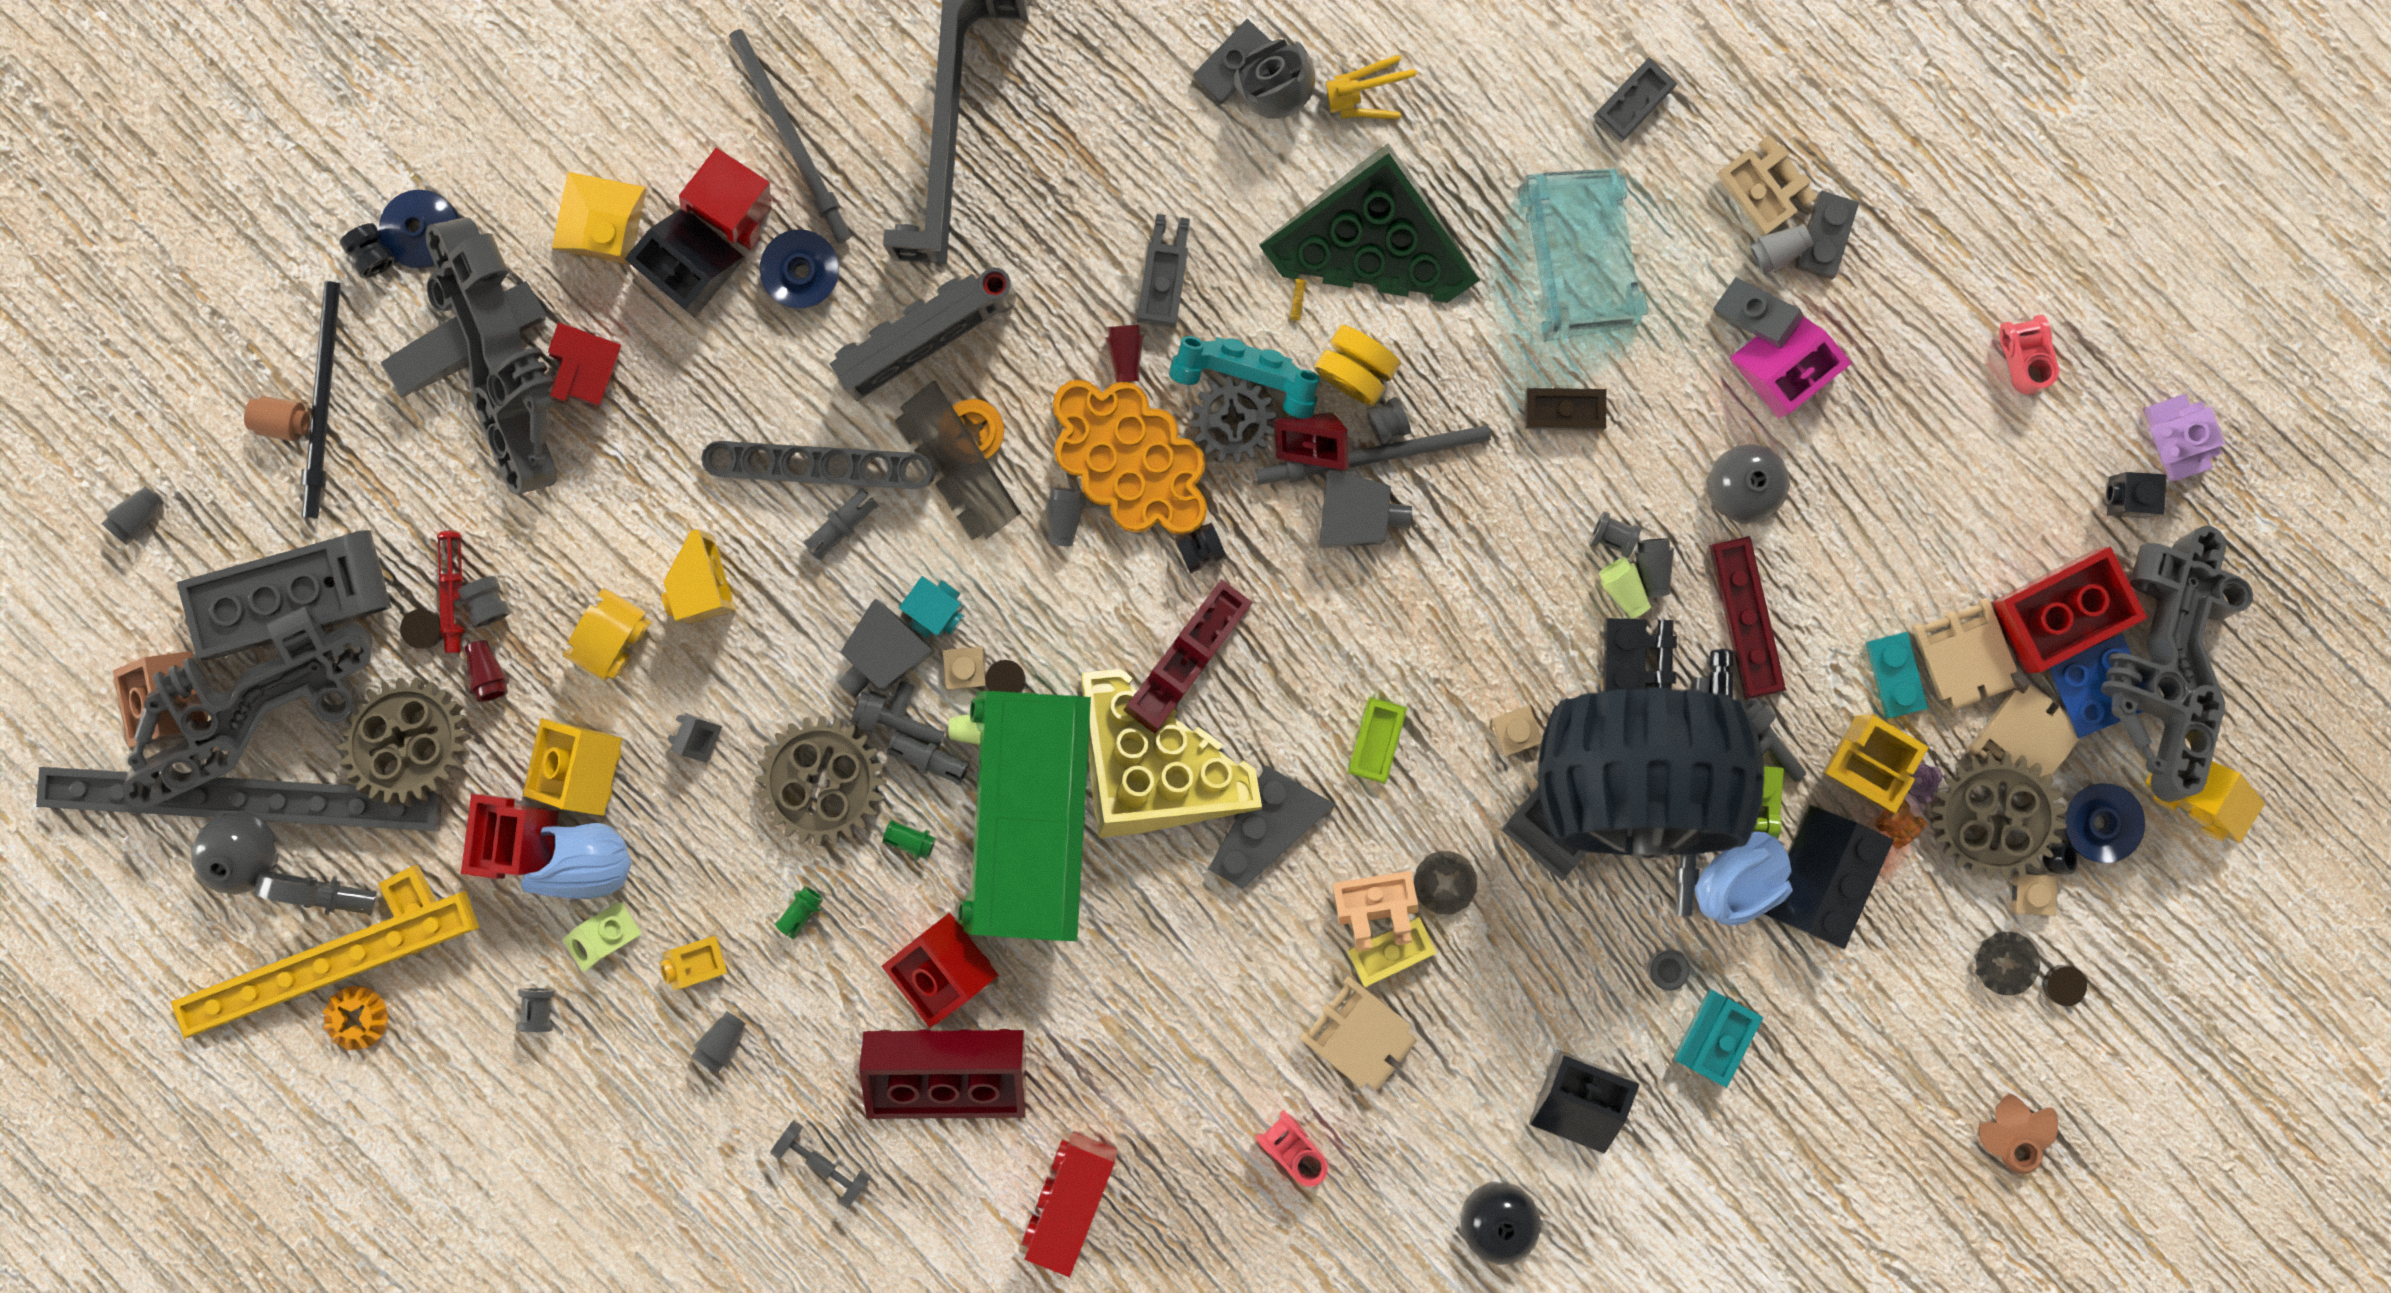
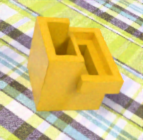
[1822,715,1929,814]

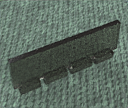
[894,381,1022,540]

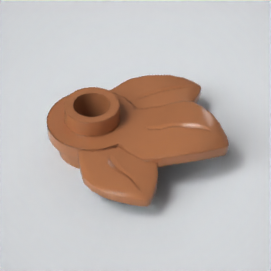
[1979,1093,2058,1174]

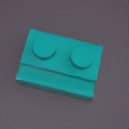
[1673,988,1764,1088]

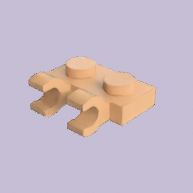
[1332,871,1418,952]

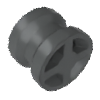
[1366,397,1411,446]

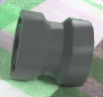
[458,576,511,628]

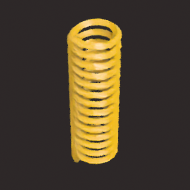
[1290,279,1306,320]

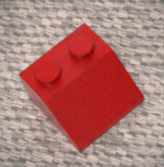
[881,912,999,1028]

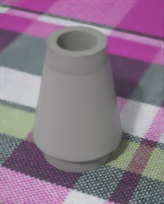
[1750,224,1814,274]

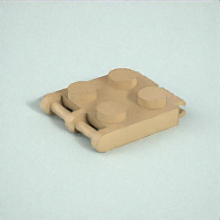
[1911,598,2018,710]
[1966,684,2080,801]
[1299,975,1417,1091]

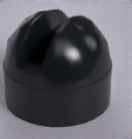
[2042,842,2077,874]

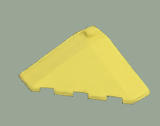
[1081,669,1262,838]

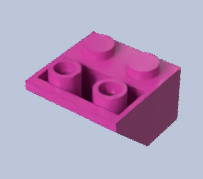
[1729,317,1852,419]

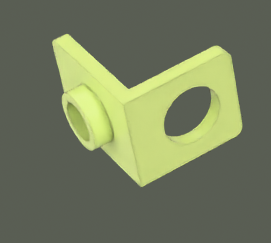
[563,902,641,972]

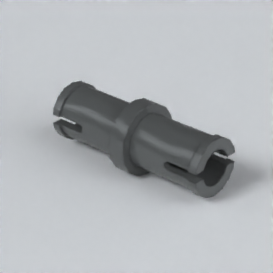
[803,487,879,560]
[886,731,970,786]

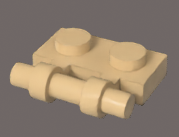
[1716,134,1817,236]

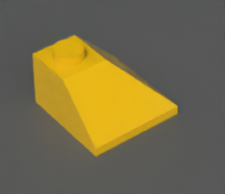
[552,172,646,265]

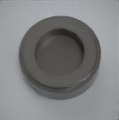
[1647,949,1689,991]

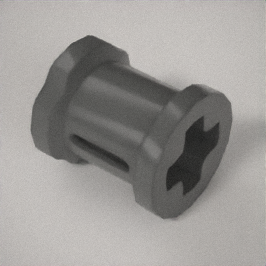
[1590,511,1641,558]
[516,988,555,1032]

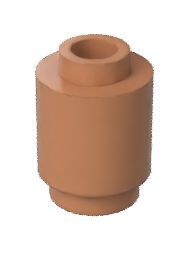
[244,396,310,441]

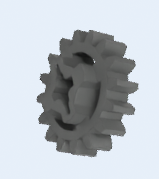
[1190,377,1276,464]

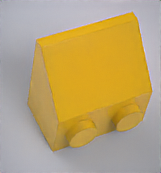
[661,529,736,624]
[522,718,622,816]

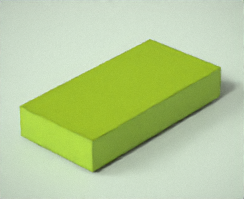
[1347,697,1407,784]

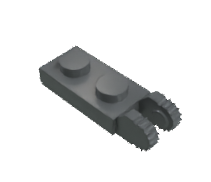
[1137,214,1190,328]

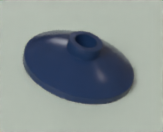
[379,189,457,268]
[759,229,839,309]
[2064,783,2145,863]

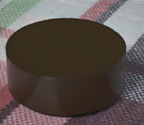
[400,609,442,649]
[985,660,1026,693]
[2043,965,2087,1006]

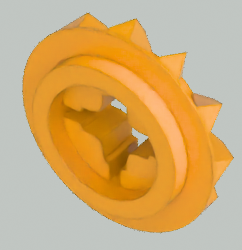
[941,399,1005,463]
[322,986,388,1050]

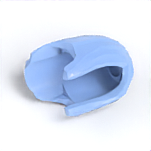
[521,823,631,899]
[1695,831,1793,926]

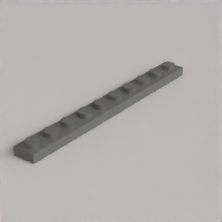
[36,767,442,831]

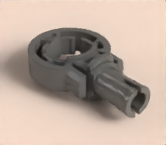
[254,873,377,916]

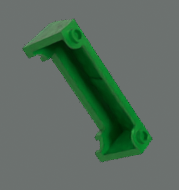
[958,691,1091,941]

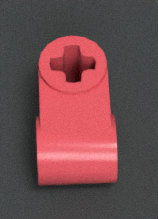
[1999,314,2059,395]
[1255,1109,1328,1187]

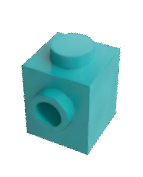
[899,576,964,638]

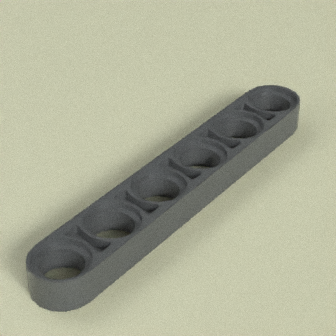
[701,441,936,490]

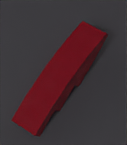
[1123,579,1253,734]

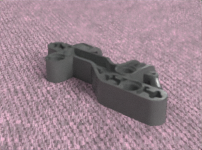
[425,217,557,495]
[2101,526,2253,802]
[122,605,372,809]

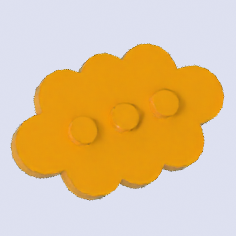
[1052,379,1207,535]

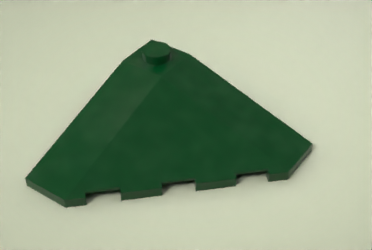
[1259,143,1480,303]

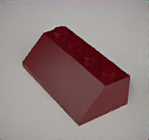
[859,1029,1026,1119]

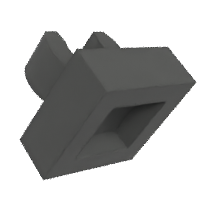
[668,713,723,763]

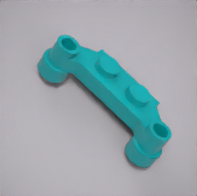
[1169,336,1320,418]

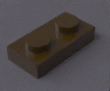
[1525,388,1607,430]

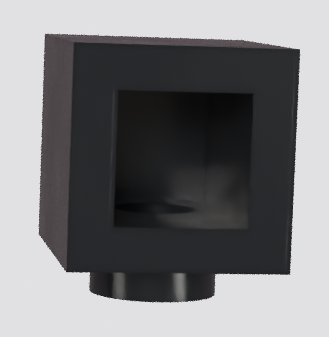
[2106,472,2166,519]

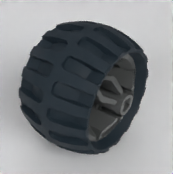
[1538,688,1764,859]

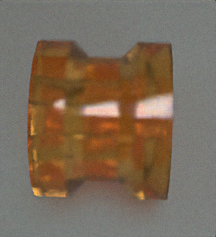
[1874,799,1927,849]

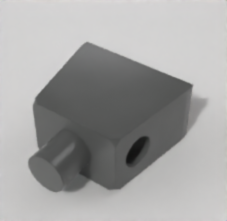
[1319,469,1412,548]
[838,598,935,698]

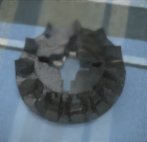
[1413,851,1477,914]
[1974,932,2040,995]

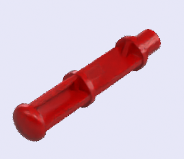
[437,530,465,653]

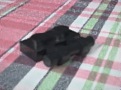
[1603,618,1677,692]

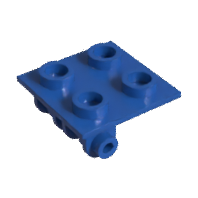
[2049,634,2143,738]

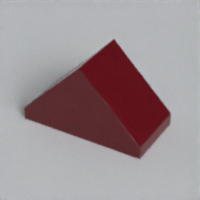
[1274,412,1349,470]

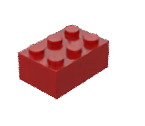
[1991,546,2147,674]
[1021,1131,1117,1278]

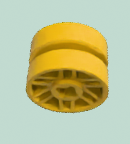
[1313,325,1401,407]

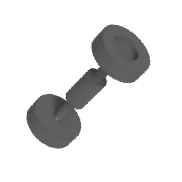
[770,1120,871,1209]

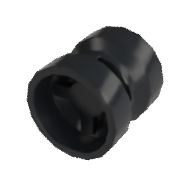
[339,223,396,278]
[1175,522,1227,574]

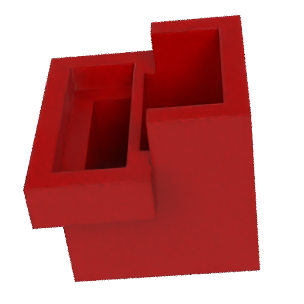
[679,147,772,251]
[547,322,621,408]
[461,794,559,879]

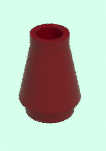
[1105,325,1144,382]
[464,640,509,702]

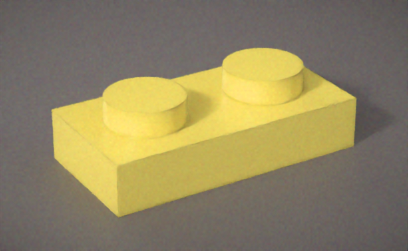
[1347,916,1437,987]

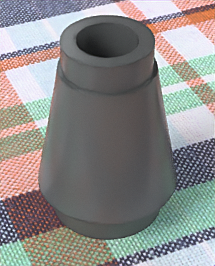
[101,486,164,545]
[1046,488,1085,546]
[1634,538,1674,597]
[691,1011,746,1073]

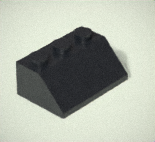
[1764,805,1894,950]

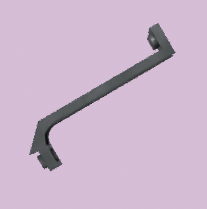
[883,0,1030,264]

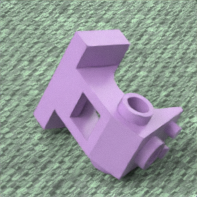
[2143,393,2226,482]

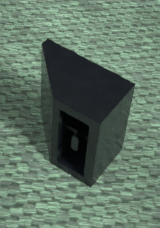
[624,209,745,318]
[1529,1049,1640,1154]

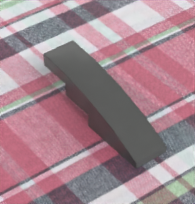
[381,281,547,398]

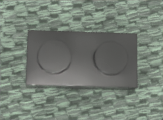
[1795,190,1859,280]

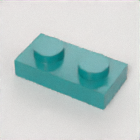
[1865,632,1928,718]

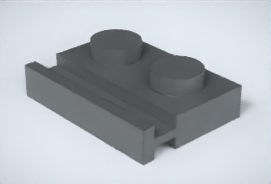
[1500,785,1587,881]

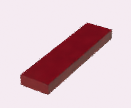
[1709,536,1786,699]

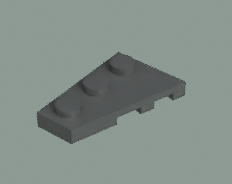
[1208,765,1336,889]

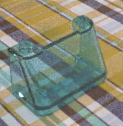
[1518,168,1648,342]

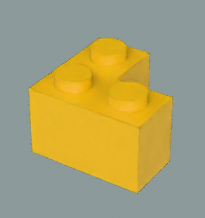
[2144,761,2265,844]

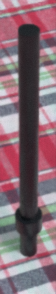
[300,281,341,519]

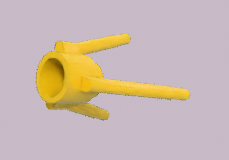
[1326,55,1417,120]

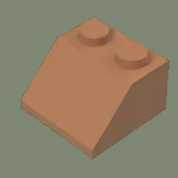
[113,651,208,748]

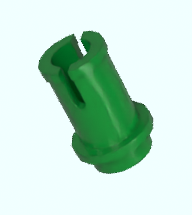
[882,819,936,860]
[775,886,823,939]

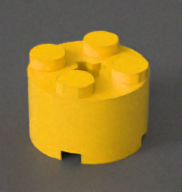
[562,588,652,681]

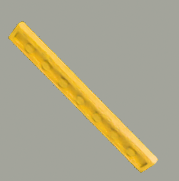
[170,891,479,1039]

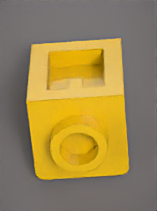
[660,935,727,990]

